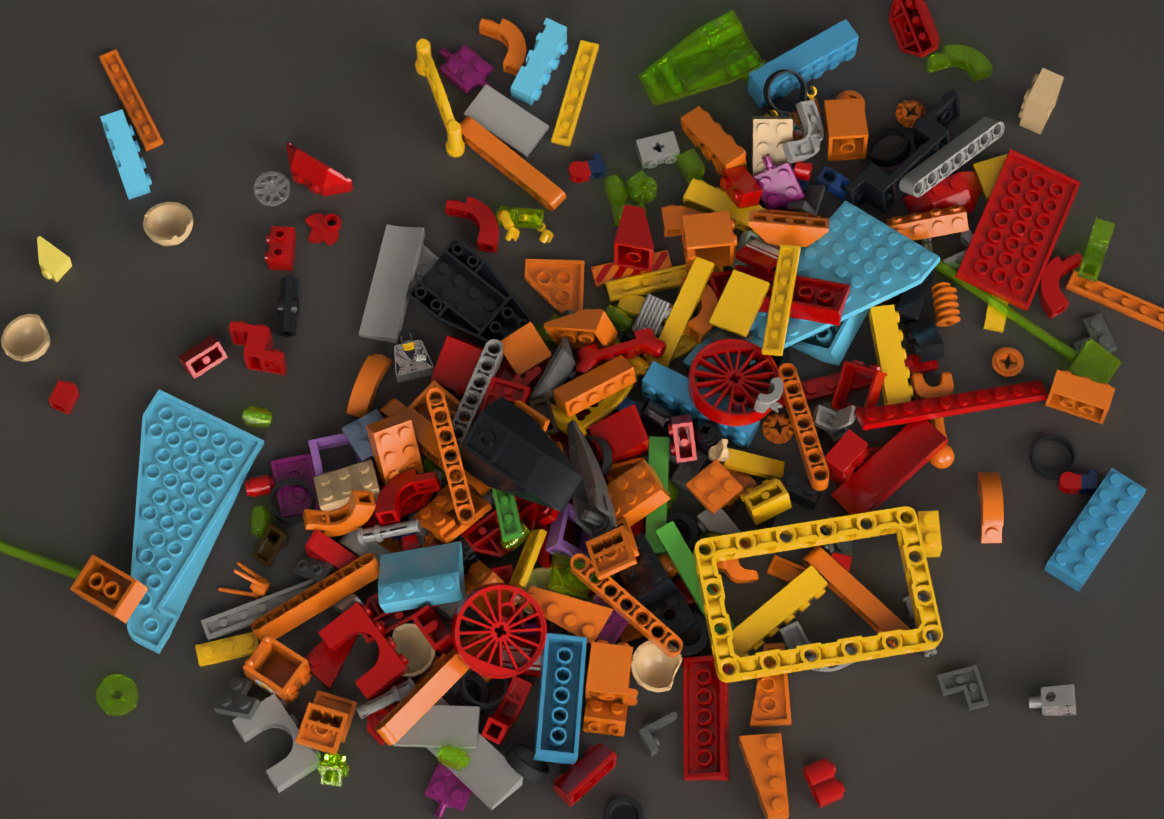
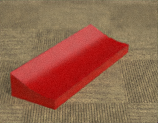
[727,265,850,326]
[831,420,948,524]
[683,655,730,781]

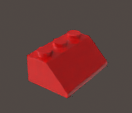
[553,743,617,808]

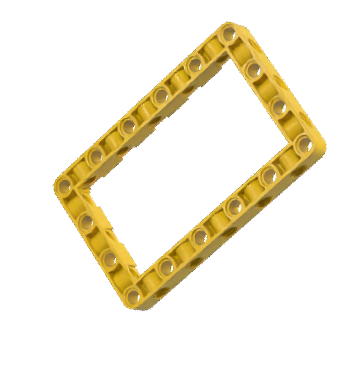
[693,506,943,683]

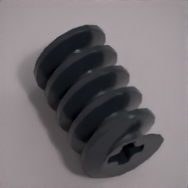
[694,421,729,456]

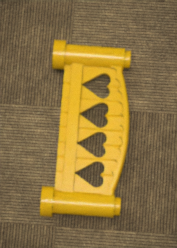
[415,39,465,158]
[550,338,650,436]

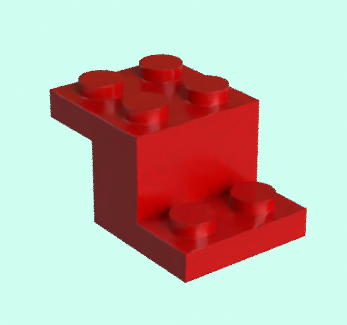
[229,321,288,376]

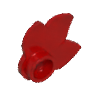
[305,213,342,246]

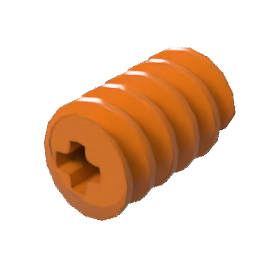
[931,282,961,327]

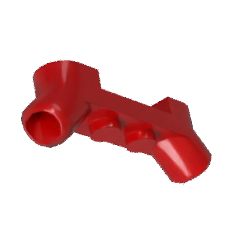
[575,328,666,376]

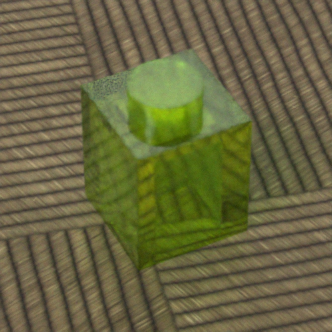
[676,148,705,183]

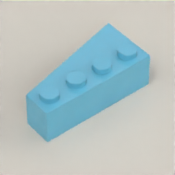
[511,18,569,106]
[100,109,152,200]

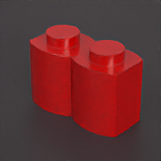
[802,758,845,808]

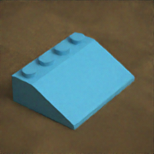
[790,308,870,366]
[378,541,466,614]

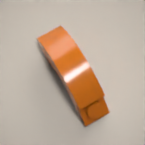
[479,18,527,76]
[679,276,718,344]
[346,353,392,418]
[977,472,1004,543]
[303,490,376,537]

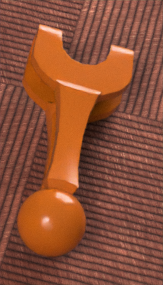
[910,371,954,469]
[657,541,759,584]

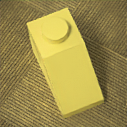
[37,236,72,282]

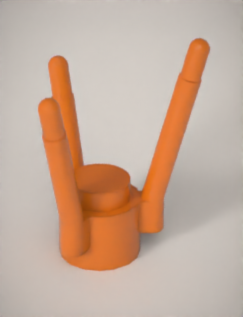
[218,562,271,599]

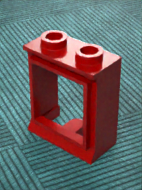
[830,360,887,414]
[411,605,454,655]

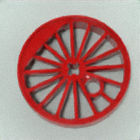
[688,339,780,426]
[451,583,547,679]

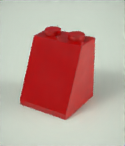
[614,205,654,272]
[430,336,491,397]
[587,404,649,466]

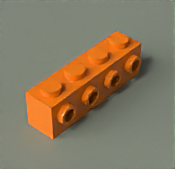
[886,205,969,241]
[553,355,637,418]

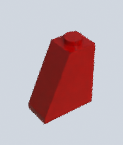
[305,529,359,570]

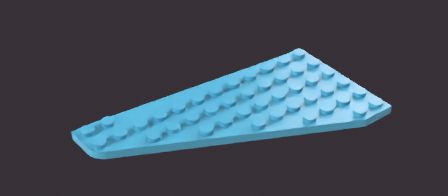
[683,200,940,380]
[127,389,264,654]

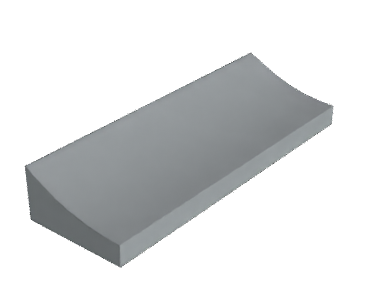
[359,224,426,344]
[426,697,523,810]

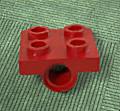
[478,376,531,414]

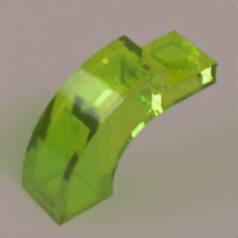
[926,44,993,82]
[1077,218,1115,282]

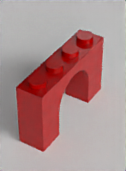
[318,602,410,700]

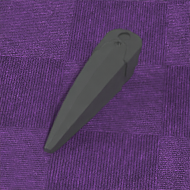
[567,420,617,539]

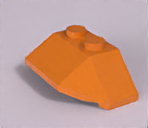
[749,209,829,247]

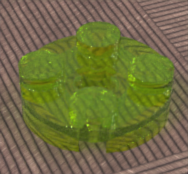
[96,674,139,716]

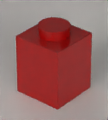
[48,380,80,415]

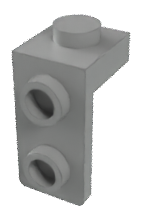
[942,229,973,271]
[812,404,856,433]

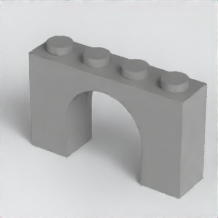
[232,693,321,793]

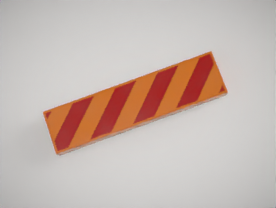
[591,250,672,287]

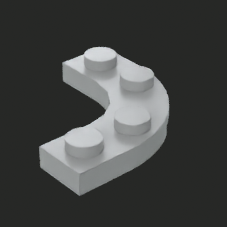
[782,100,824,163]
[779,621,855,672]

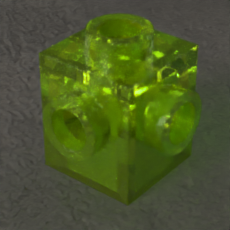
[627,170,657,206]
[318,753,349,787]

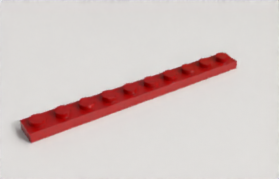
[741,354,939,412]
[856,380,1048,430]

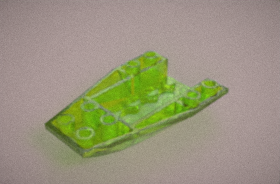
[638,10,764,105]

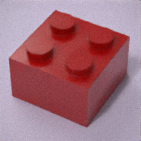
[825,429,868,487]

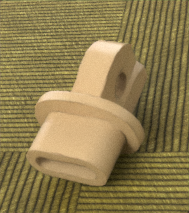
[708,439,729,462]

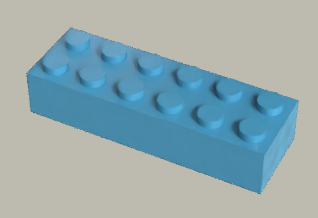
[747,19,859,109]
[641,361,760,448]
[1044,468,1147,592]
[533,633,587,765]

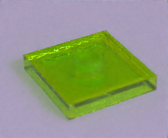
[1067,338,1122,384]
[548,552,590,601]

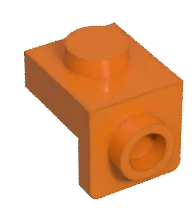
[619,615,646,644]

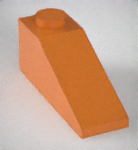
[661,205,703,237]

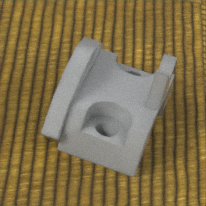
[754,377,783,413]

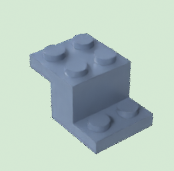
[342,409,383,462]

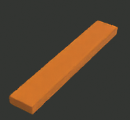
[99,49,164,152]
[1065,270,1164,331]

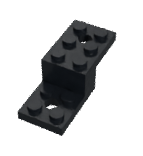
[618,532,699,637]

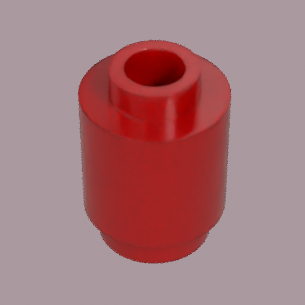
[245,474,275,497]

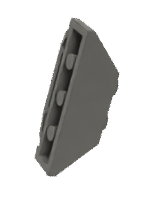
[526,337,577,406]

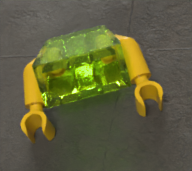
[496,206,553,243]

